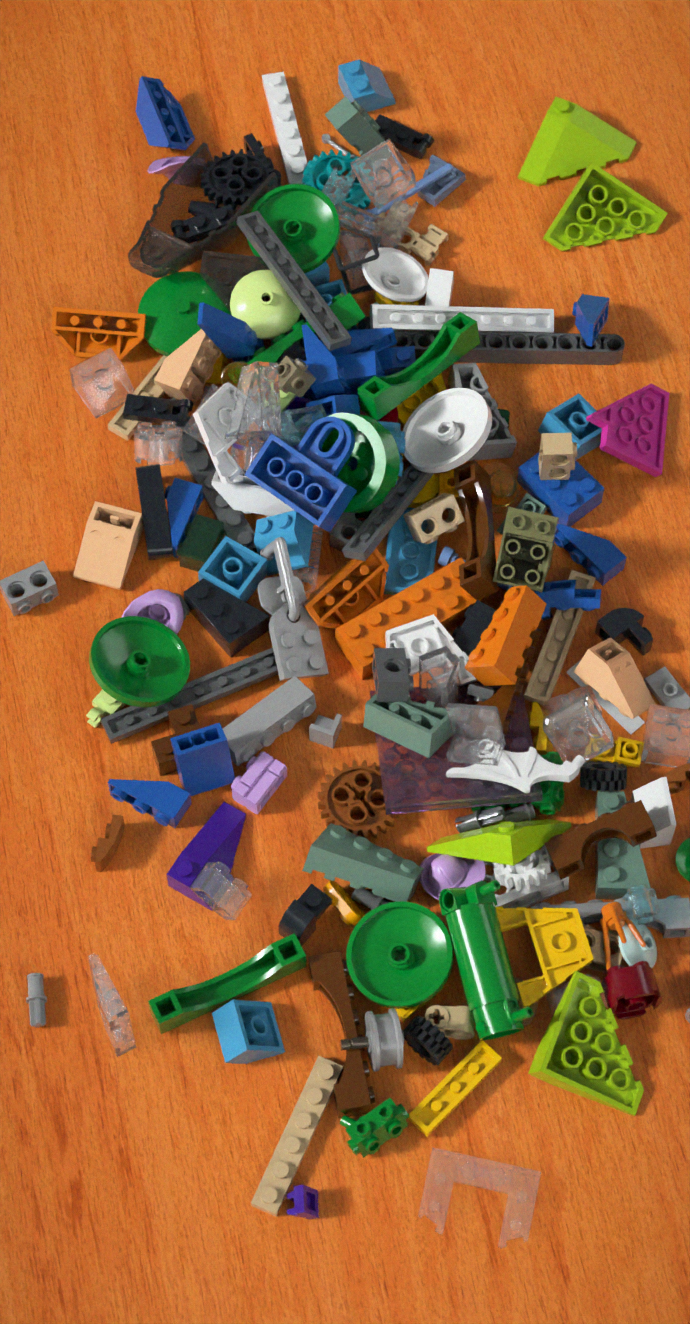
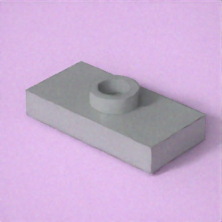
[644,666,690,720]

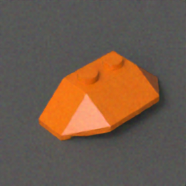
[51,307,146,360]
[304,548,389,629]

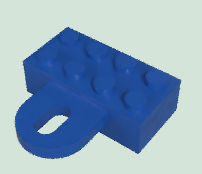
[244,416,357,532]

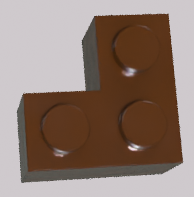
[151,704,201,776]

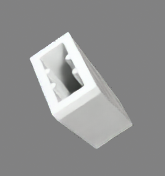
[425,268,454,306]

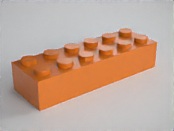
[335,557,489,680]

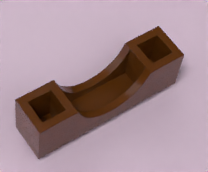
[544,800,657,880]

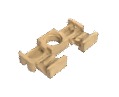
[371,204,448,266]

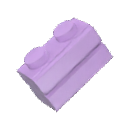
[231,751,287,814]

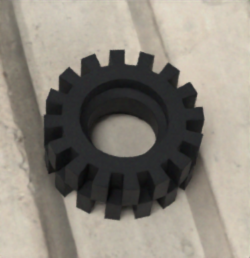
[580,761,627,792]
[403,1015,453,1065]

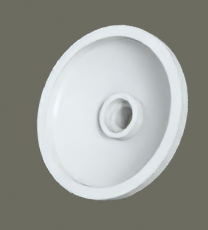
[362,247,429,302]

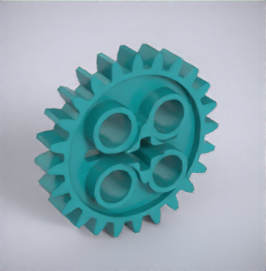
[302,149,376,218]

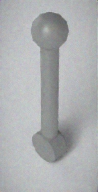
[322,134,357,159]

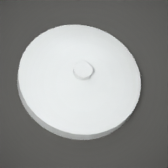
[403,388,492,473]

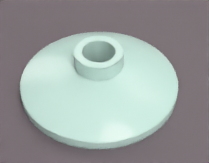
[618,920,657,968]

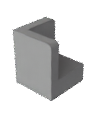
[309,713,342,748]

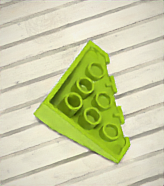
[518,97,637,187]
[542,162,668,252]
[427,819,571,866]
[528,971,644,1116]

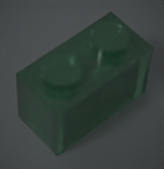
[176,514,225,572]

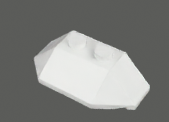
[211,469,294,517]

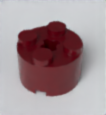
[601,961,662,1019]

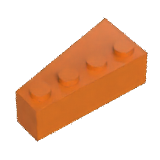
[464,585,546,686]

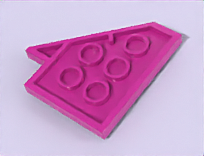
[586,383,669,477]

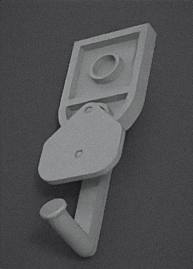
[258,537,329,681]

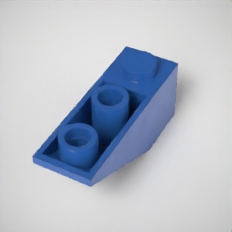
[554,523,627,586]
[108,779,191,828]

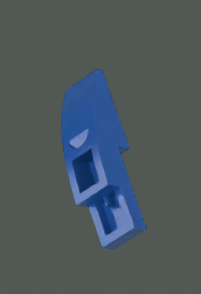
[501,580,601,618]

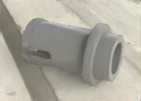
[503,802,536,822]

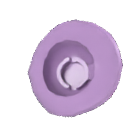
[148,156,206,185]
[122,589,184,634]
[420,854,485,900]

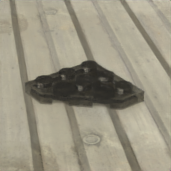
[200,251,270,312]

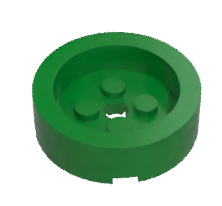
[322,413,400,513]

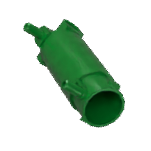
[439,880,533,1041]

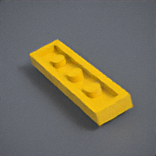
[408,1041,502,1137]

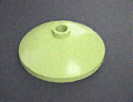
[230,270,301,339]

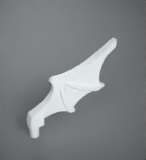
[446,743,585,793]

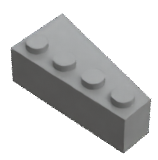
[448,363,517,461]

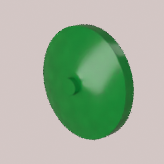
[247,184,340,273]
[138,271,232,357]
[89,616,190,707]
[346,901,454,1009]

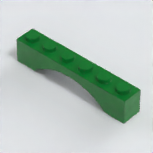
[231,292,366,392]
[357,312,480,420]
[148,933,307,1034]

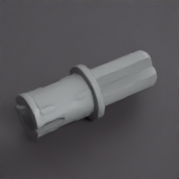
[26,973,47,1028]

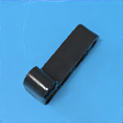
[135,464,173,560]

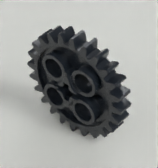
[200,149,275,210]

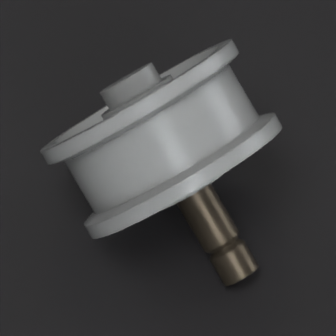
[340,1008,404,1072]

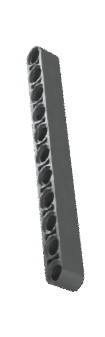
[384,331,625,365]

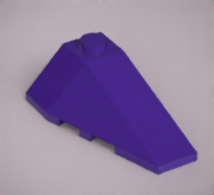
[167,802,246,911]

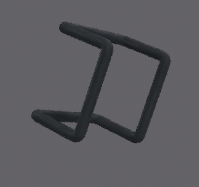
[332,235,380,295]

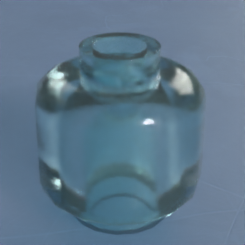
[622,884,660,925]

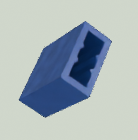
[170,723,235,796]

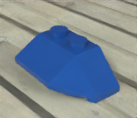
[136,76,195,150]

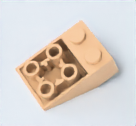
[155,329,222,407]
[73,501,144,590]
[574,637,655,719]

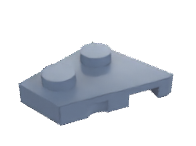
[418,155,466,206]

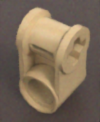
[425,1005,475,1040]

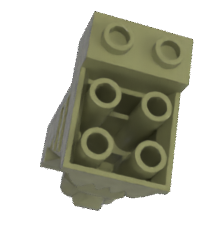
[493,507,559,592]

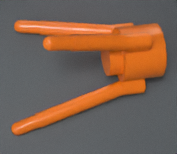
[600,902,646,970]

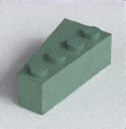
[595,790,651,901]
[302,823,424,902]

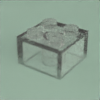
[543,694,614,762]
[641,704,690,768]

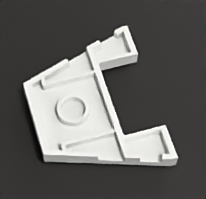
[193,382,288,486]
[385,614,477,697]

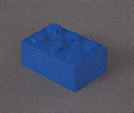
[517,452,604,527]

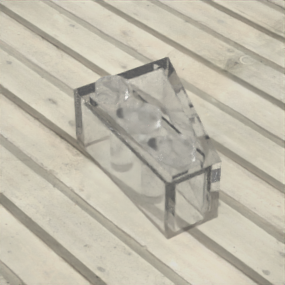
[225,361,282,441]

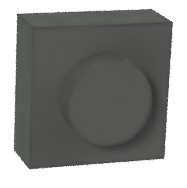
[467,683,498,702]

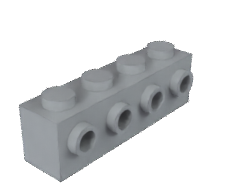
[223,676,317,766]

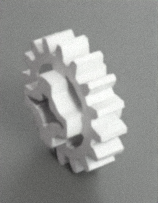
[493,848,551,891]

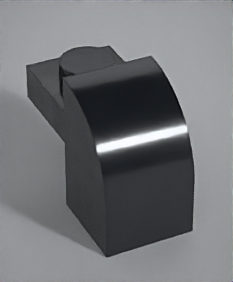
[595,608,653,656]
[278,884,332,946]

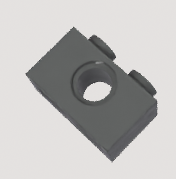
[372,648,414,702]

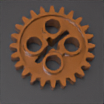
[318,760,402,839]

